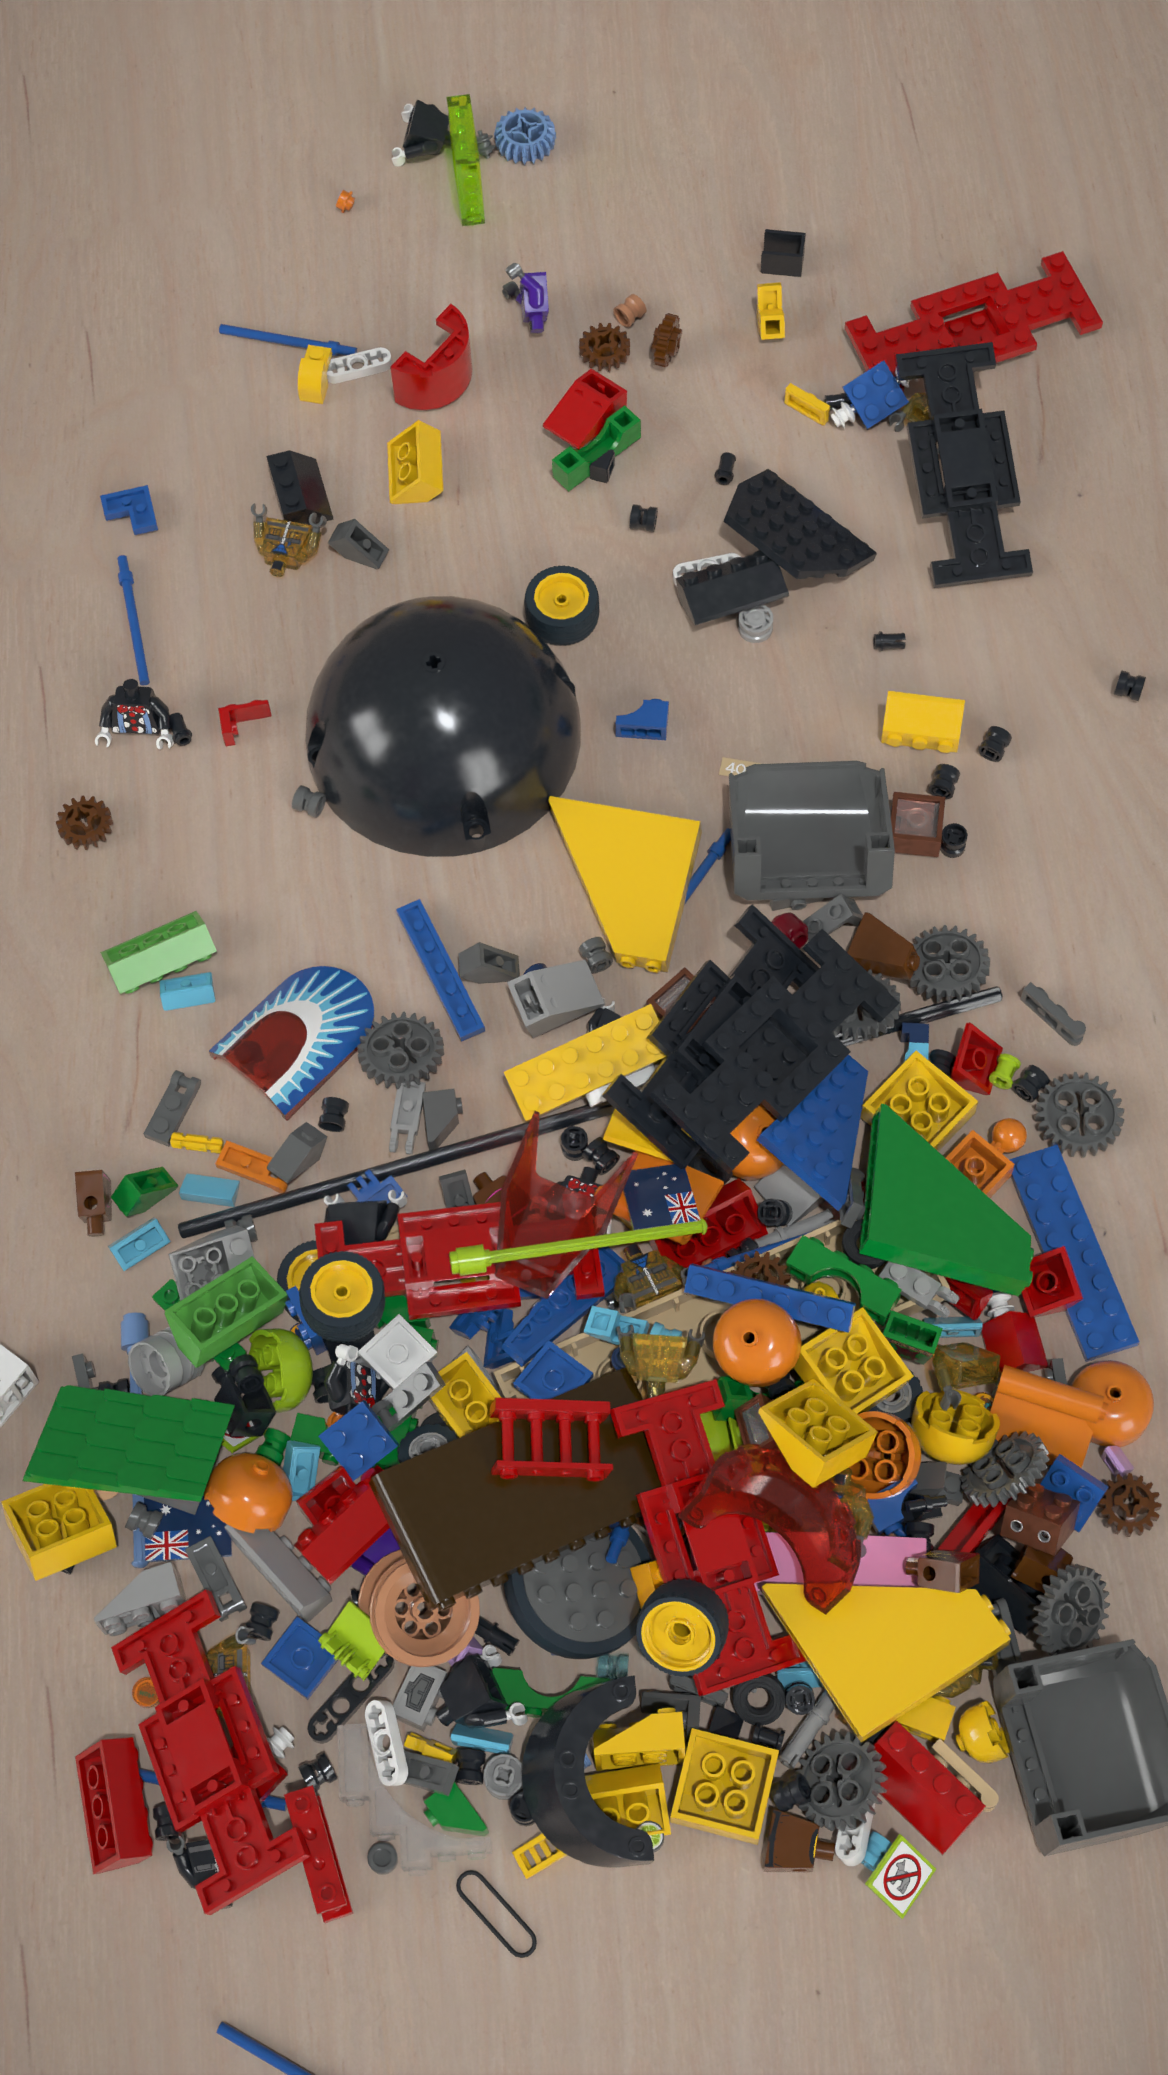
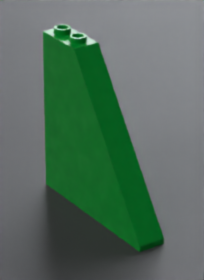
[859,1103,1034,1296]

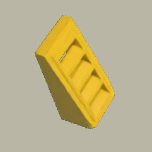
[512,1833,568,1879]

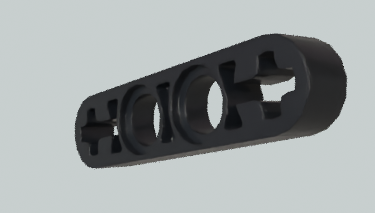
[307,1653,395,1744]

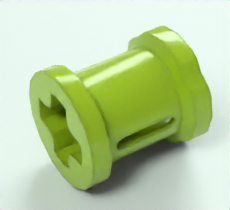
[989,1053,1021,1089]

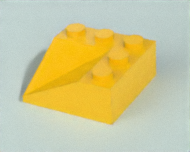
[861,1051,978,1152]
[793,1307,914,1414]
[758,1379,878,1488]
[1,1484,117,1581]
[593,1708,685,1771]
[670,1728,779,1845]

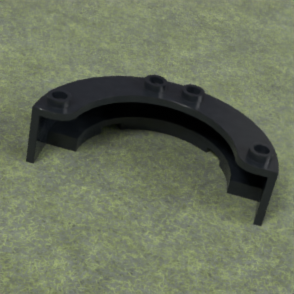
[522,1675,654,1868]

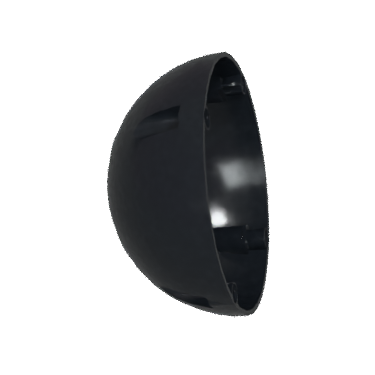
[305,596,581,857]

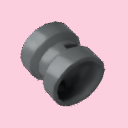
[292,785,326,818]
[579,937,613,973]
[224,1214,258,1242]
[125,1502,164,1540]

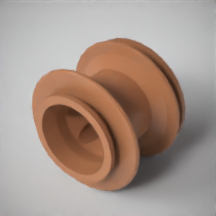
[358,1550,480,1667]

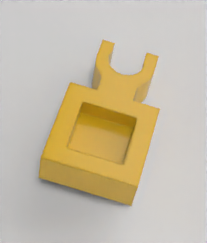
[404,1732,457,1763]

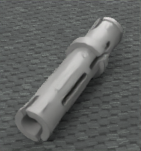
[753,1209,835,1248]
[778,1689,836,1770]

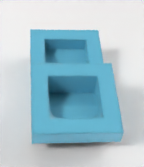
[584,1306,650,1351]

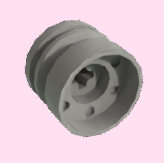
[128,1326,204,1396]

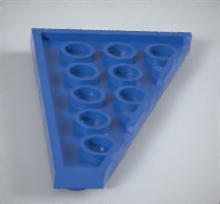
[757,1055,868,1211]

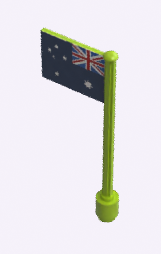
[449,1164,707,1276]

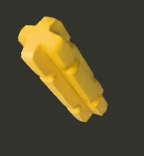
[170,1132,224,1153]

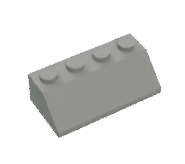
[225,1525,332,1623]

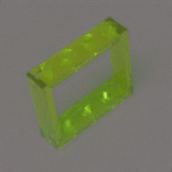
[446,94,485,226]

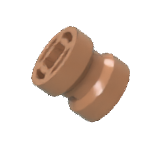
[613,294,647,328]

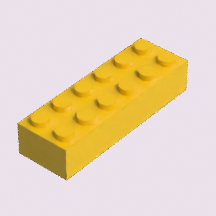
[504,1004,666,1122]

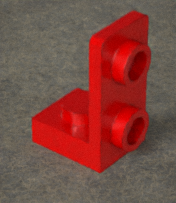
[218,700,272,747]

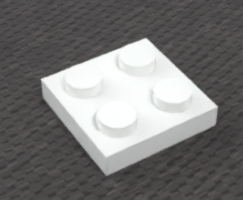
[358,1314,438,1390]

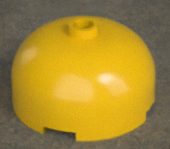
[911,1388,1000,1465]

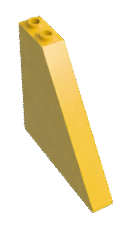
[549,796,702,973]
[762,1583,1011,1743]

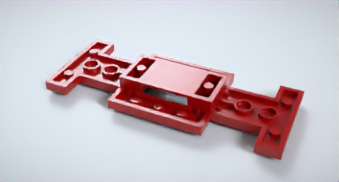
[844,251,1103,393]
[314,1191,605,1320]
[610,1379,806,1697]
[111,1589,311,1915]

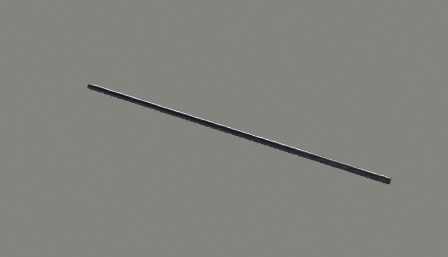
[178,986,1003,1238]

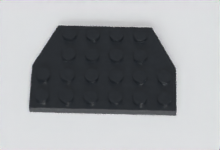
[723,469,877,579]

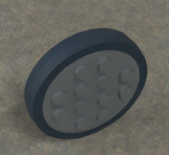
[504,1526,652,1659]

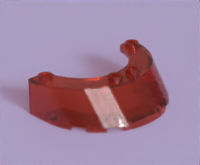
[678,1444,861,1615]

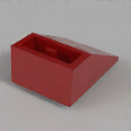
[543,369,627,450]

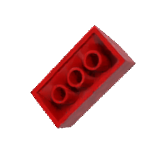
[648,1178,768,1284]
[294,1465,390,1584]
[874,1721,986,1856]
[75,1737,153,1875]

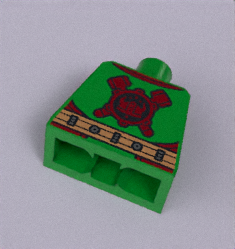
[883,1311,943,1365]

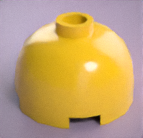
[956,1700,1010,1764]

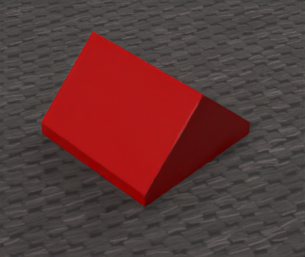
[951,1022,1003,1095]
[1022,1246,1083,1318]
[981,1311,1049,1377]
[296,1466,356,1527]

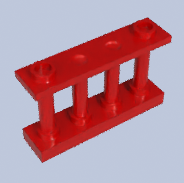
[490,1398,613,1482]
[284,1785,354,1923]

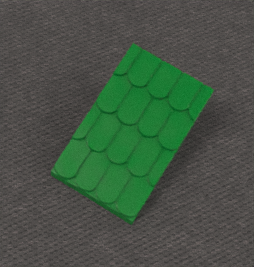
[22,1385,235,1515]

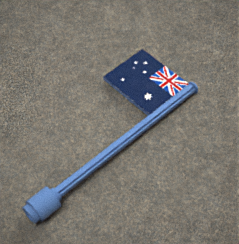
[121,1312,232,1568]

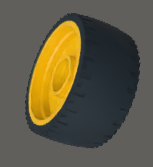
[636,1579,729,1677]

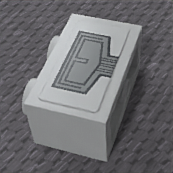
[393,1666,448,1732]

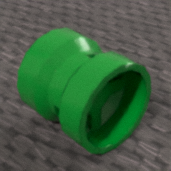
[255,1428,291,1466]

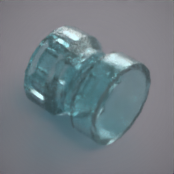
[597,1653,629,1680]

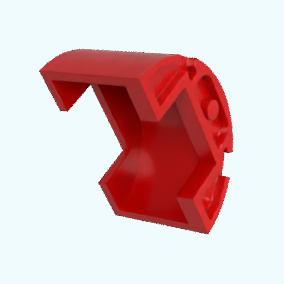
[390,303,472,410]

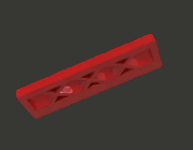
[937,1497,1012,1553]

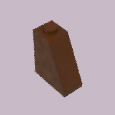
[847,912,920,980]

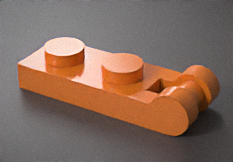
[215,1140,288,1193]

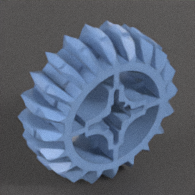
[494,106,556,165]

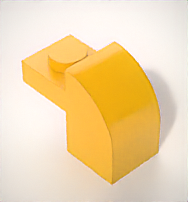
[757,282,785,340]
[298,345,332,404]

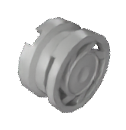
[738,604,773,643]
[483,1754,523,1800]

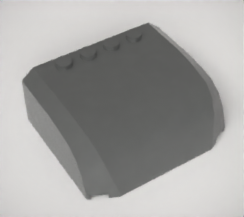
[729,761,895,900]
[993,1639,1168,1857]

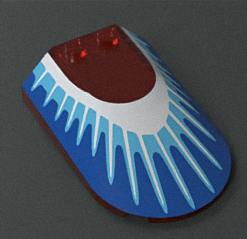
[209,966,374,1121]

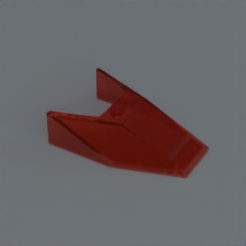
[495,1111,638,1299]

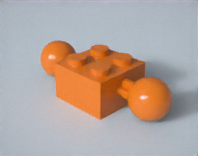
[946,1118,1027,1198]

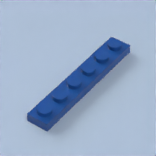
[396,899,485,1042]
[684,1263,856,1332]

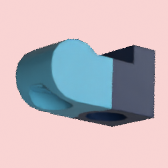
[900,1023,929,1062]

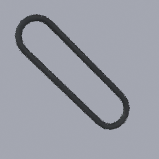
[456,1870,537,1958]

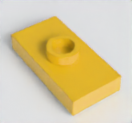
[785,383,830,426]

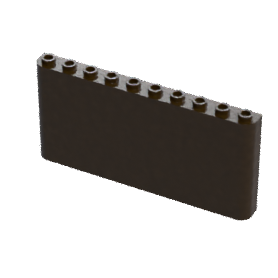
[369,1367,662,1611]

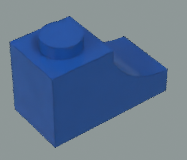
[615,699,669,741]
[861,1478,918,1536]

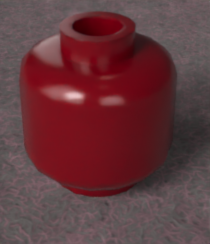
[772,912,808,949]

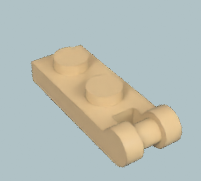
[930,1738,999,1812]

